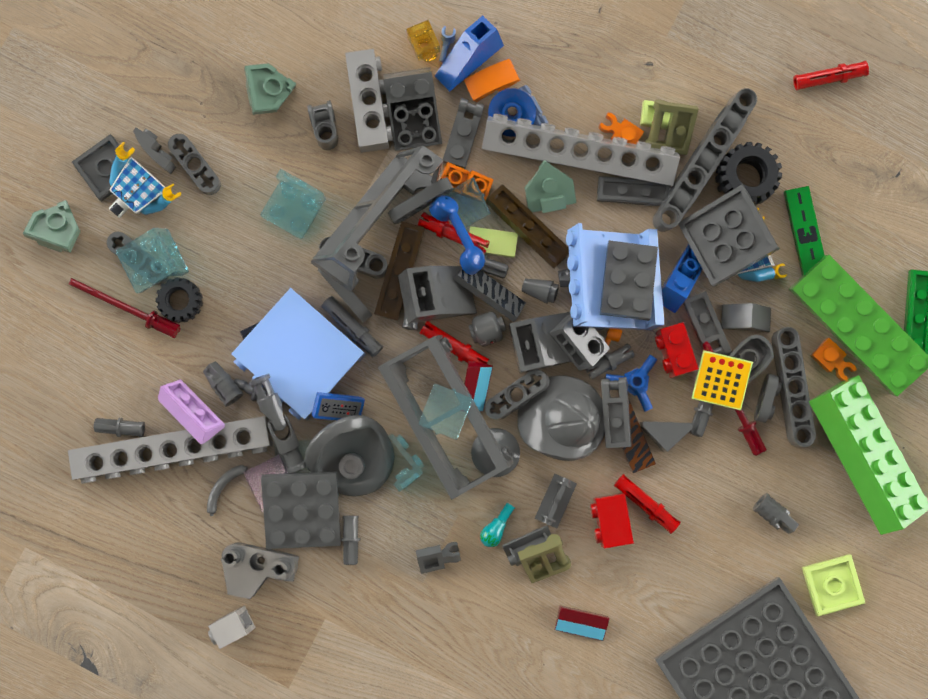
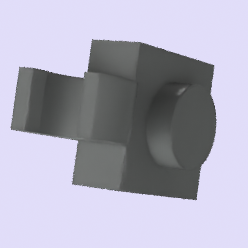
[416,542,461,574]

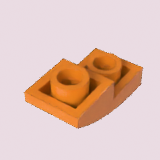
[464,59,520,102]
[440,162,494,202]

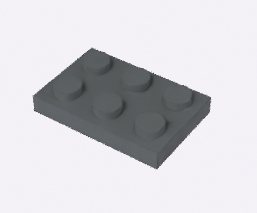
[600,240,658,321]

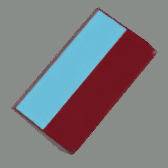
[461,361,493,412]
[554,605,610,641]

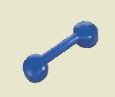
[429,195,485,275]

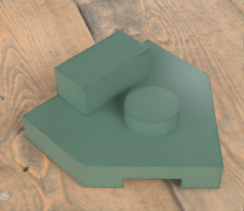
[244,63,297,115]
[524,160,577,213]
[23,200,80,252]

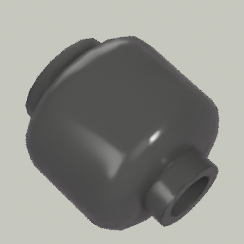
[469,311,507,347]

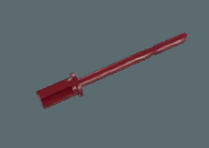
[69,278,181,338]
[703,341,767,456]

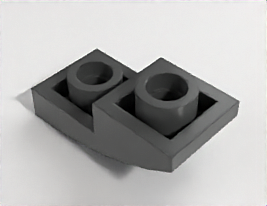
[133,127,176,174]

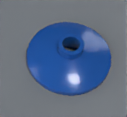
[488,88,536,137]

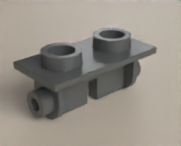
[535,473,577,529]
[502,525,551,566]

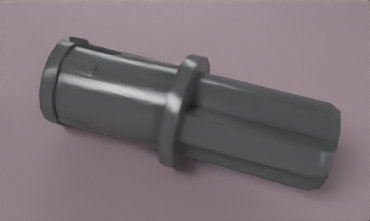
[460,250,509,278]
[689,401,714,437]
[93,417,145,437]
[341,515,361,565]

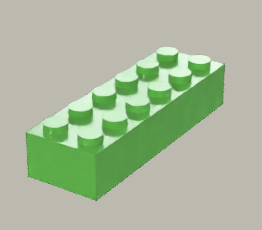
[789,255,928,396]
[809,375,928,535]

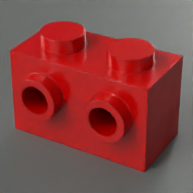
[655,322,699,378]
[590,493,634,549]

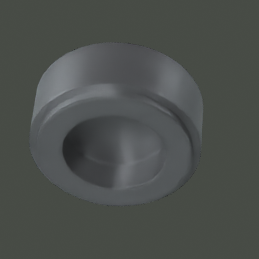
[339,453,365,479]

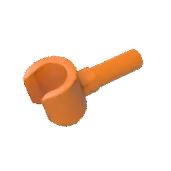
[605,328,622,346]

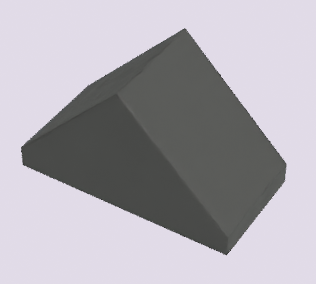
[721,303,771,332]
[640,421,693,452]

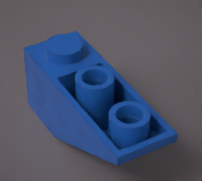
[435,16,504,92]
[662,243,703,313]

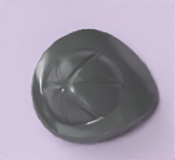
[518,376,605,461]
[305,415,395,497]

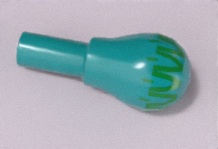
[480,503,515,547]

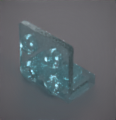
[260,169,326,239]
[116,228,189,293]
[388,433,425,492]

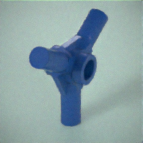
[605,355,658,412]

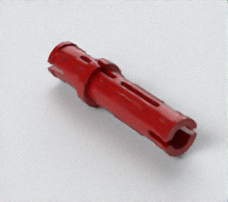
[793,61,869,91]
[418,212,490,254]
[419,321,490,364]
[613,474,681,534]

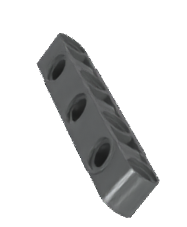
[653,88,757,232]

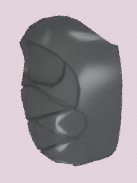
[729,335,774,383]

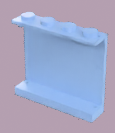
[566,223,664,330]
[231,288,366,420]

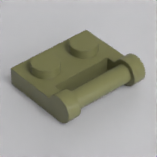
[645,99,699,155]
[517,534,571,583]

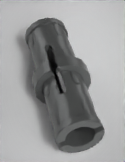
[585,343,635,380]

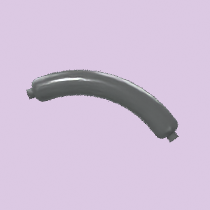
[207,465,248,516]

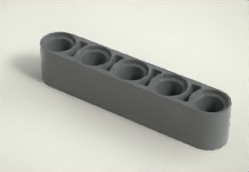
[771,327,816,447]

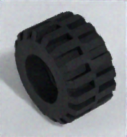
[715,142,782,206]

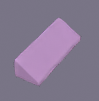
[158,379,225,444]

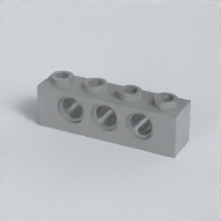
[345,49,393,153]

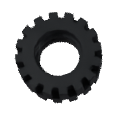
[155,277,203,323]

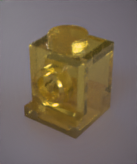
[406,20,440,62]

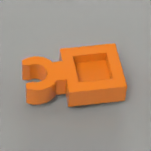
[599,112,644,153]
[810,338,857,381]

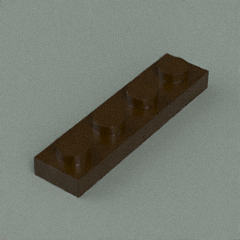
[485,184,569,269]
[374,221,425,321]

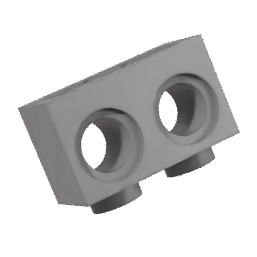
[208,605,256,649]

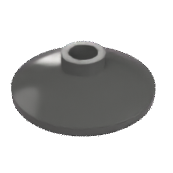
[471,428,520,477]

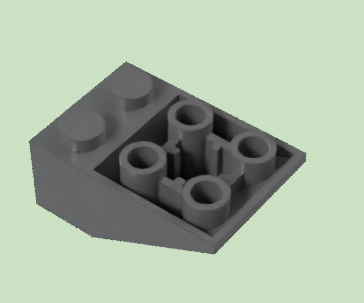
[383,67,442,151]
[398,266,477,324]
[509,312,589,374]

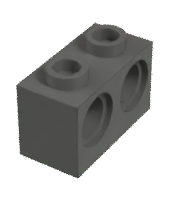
[550,314,610,371]

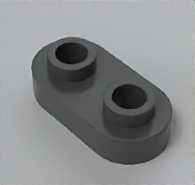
[754,373,782,423]

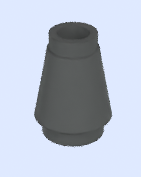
[521,278,559,304]

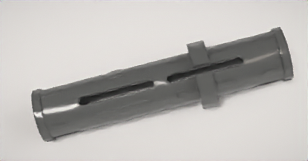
[321,296,384,358]

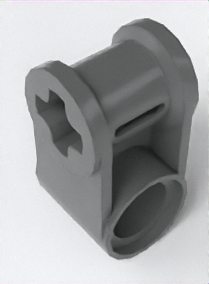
[307,100,338,150]

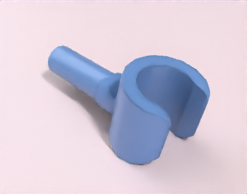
[439,26,456,62]

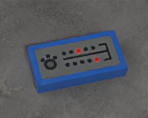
[311,392,365,420]

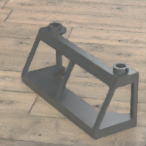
[311,146,444,292]
[378,335,514,500]

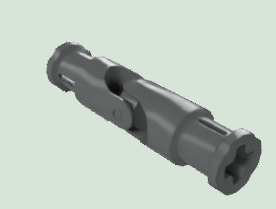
[248,373,307,473]

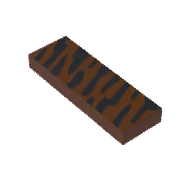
[622,398,656,473]

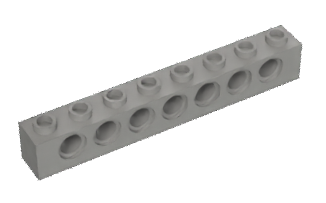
[482,114,680,186]
[68,416,273,484]

